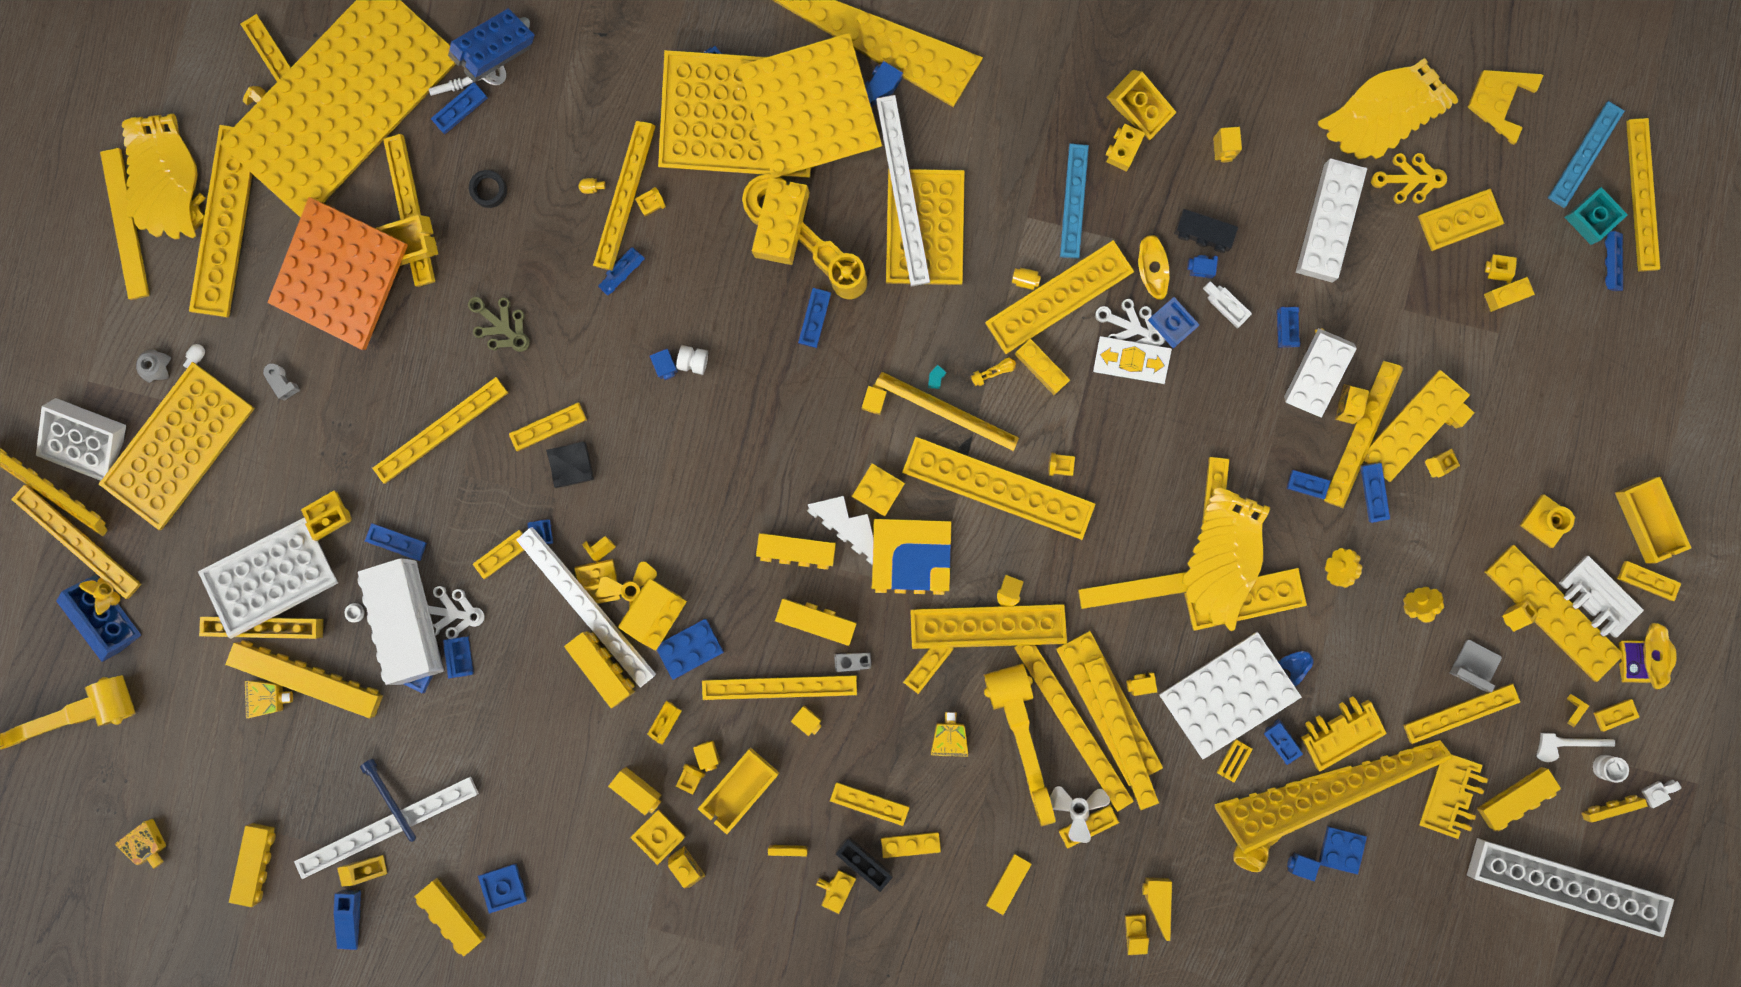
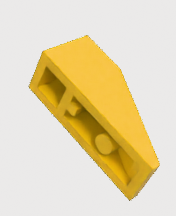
[1142,878,1172,941]

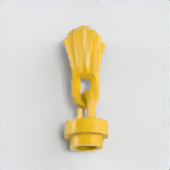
[971,357,1016,386]

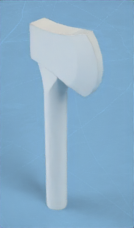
[1536,733,1615,762]

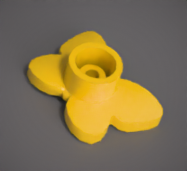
[79,578,120,615]

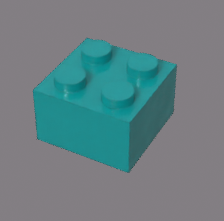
[1564,187,1628,245]

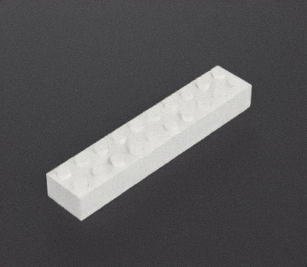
[1467,838,1674,937]

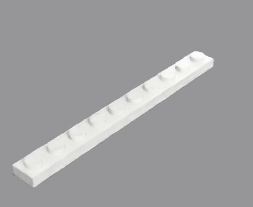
[876,95,930,286]
[517,527,656,688]
[294,777,479,879]

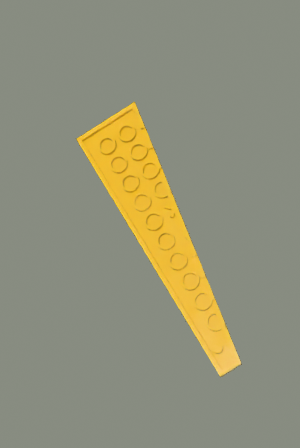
[773,0,983,107]
[1215,740,1451,854]

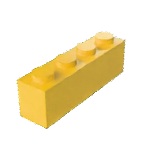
[756,533,836,570]
[1477,767,1561,831]
[229,823,275,907]
[414,878,486,957]

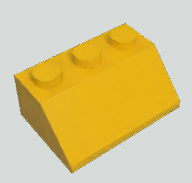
[618,578,687,651]

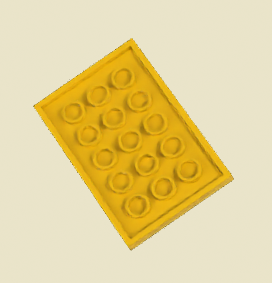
[886,169,964,285]

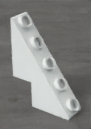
[807,496,873,565]

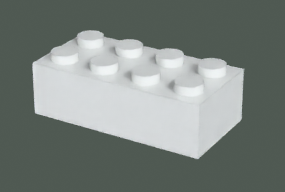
[1284,328,1357,418]

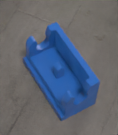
[1277,307,1300,348]
[443,636,474,679]
[1264,719,1303,765]

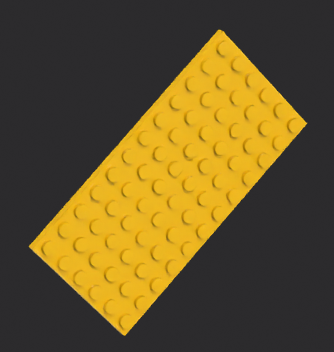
[219,0,456,218]

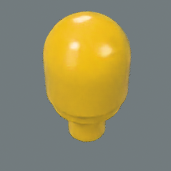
[578,178,606,194]

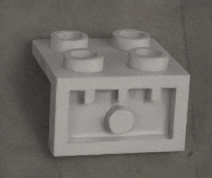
[1450,640,1502,693]

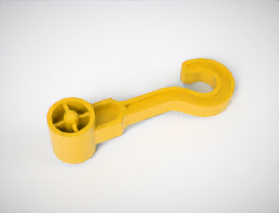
[742,174,868,299]
[984,663,1056,827]
[0,675,136,750]

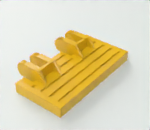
[1301,696,1387,771]
[1419,754,1488,839]

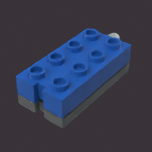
[448,8,535,83]

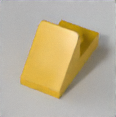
[1425,449,1460,478]
[1125,914,1149,955]

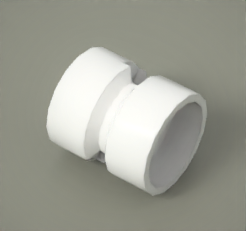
[676,345,708,375]
[1593,755,1629,783]

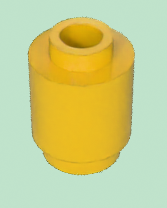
[1012,267,1041,290]

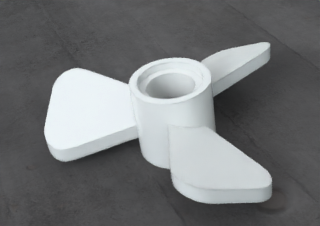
[1050,786,1110,843]

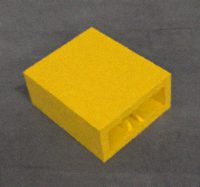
[608,767,662,815]

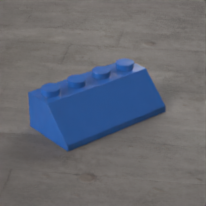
[56,575,141,662]

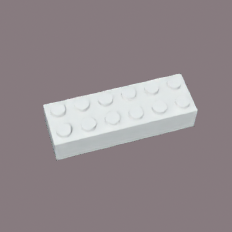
[1296,159,1367,282]

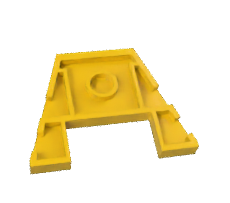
[1468,70,1543,145]

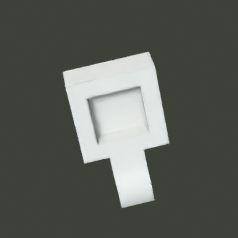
[1641,780,1681,808]

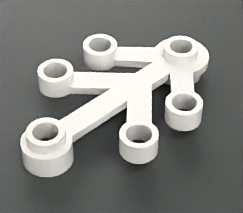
[1095,299,1165,346]
[428,586,485,639]

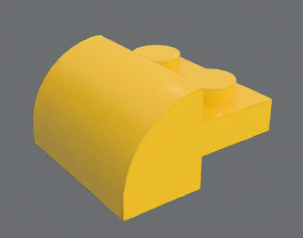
[301,490,351,541]

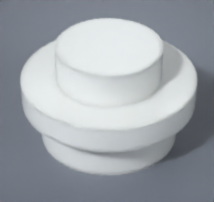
[345,603,365,622]

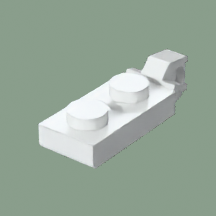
[1203,282,1252,328]

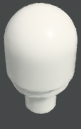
[183,344,205,368]

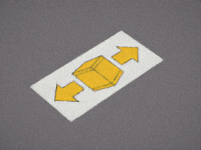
[1093,336,1172,384]

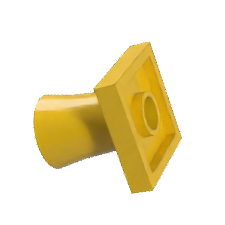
[1520,494,1575,548]

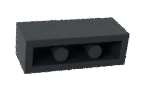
[1174,209,1238,253]
[835,836,893,892]

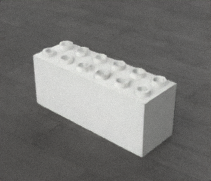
[358,558,444,685]

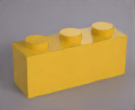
[1015,339,1070,395]

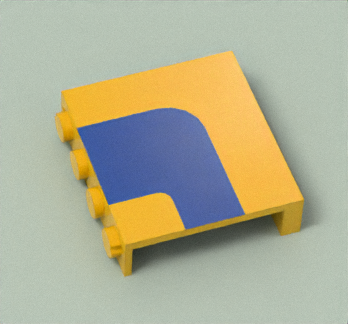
[871,519,951,595]

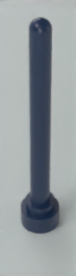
[360,759,416,842]

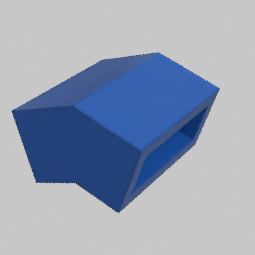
[528,520,553,544]

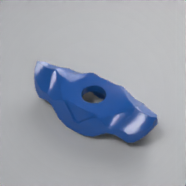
[1278,651,1313,687]

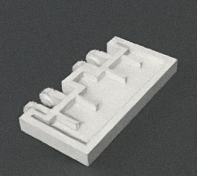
[1559,556,1644,637]

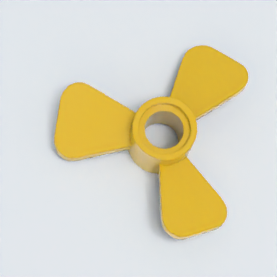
[598,562,657,608]

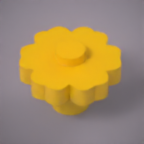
[1325,548,1362,588]
[1403,587,1444,622]

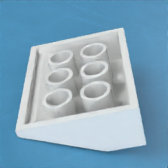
[36,398,126,481]

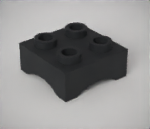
[546,441,594,488]

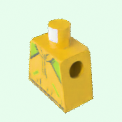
[245,680,293,718]
[931,712,968,757]

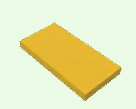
[1418,188,1504,251]

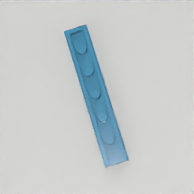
[1548,101,1624,208]
[1060,144,1089,259]

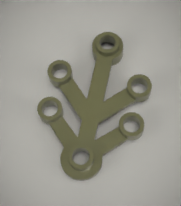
[468,297,530,352]

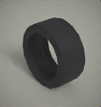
[468,170,507,208]

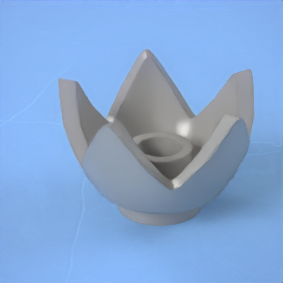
[136,349,171,383]

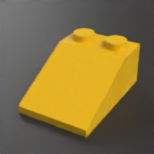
[1106,70,1176,140]

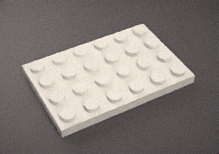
[198,517,338,639]
[1159,632,1301,759]

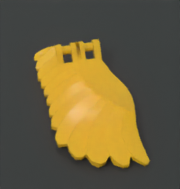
[1318,58,1458,159]
[121,114,198,239]
[1182,488,1270,631]

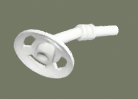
[428,66,506,96]

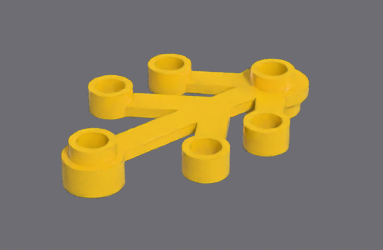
[1371,153,1447,204]

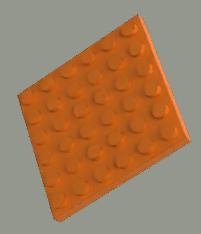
[267,197,408,350]

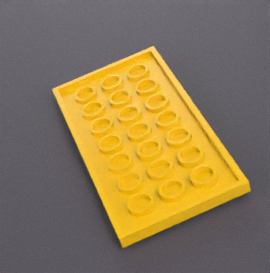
[99,362,255,530]

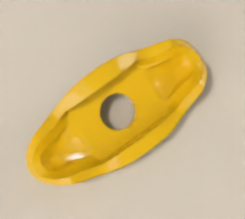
[1138,235,1169,300]
[1643,623,1676,689]

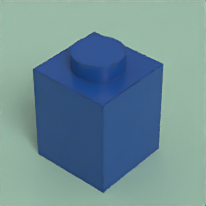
[650,349,678,380]
[1287,852,1321,882]

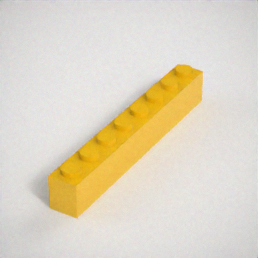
[225,640,383,718]

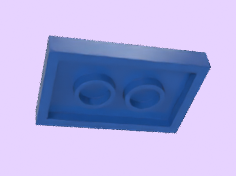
[657,619,724,680]

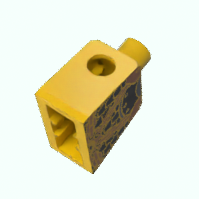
[1335,384,1369,424]
[115,819,166,869]
[668,846,706,888]

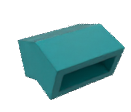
[928,365,946,389]

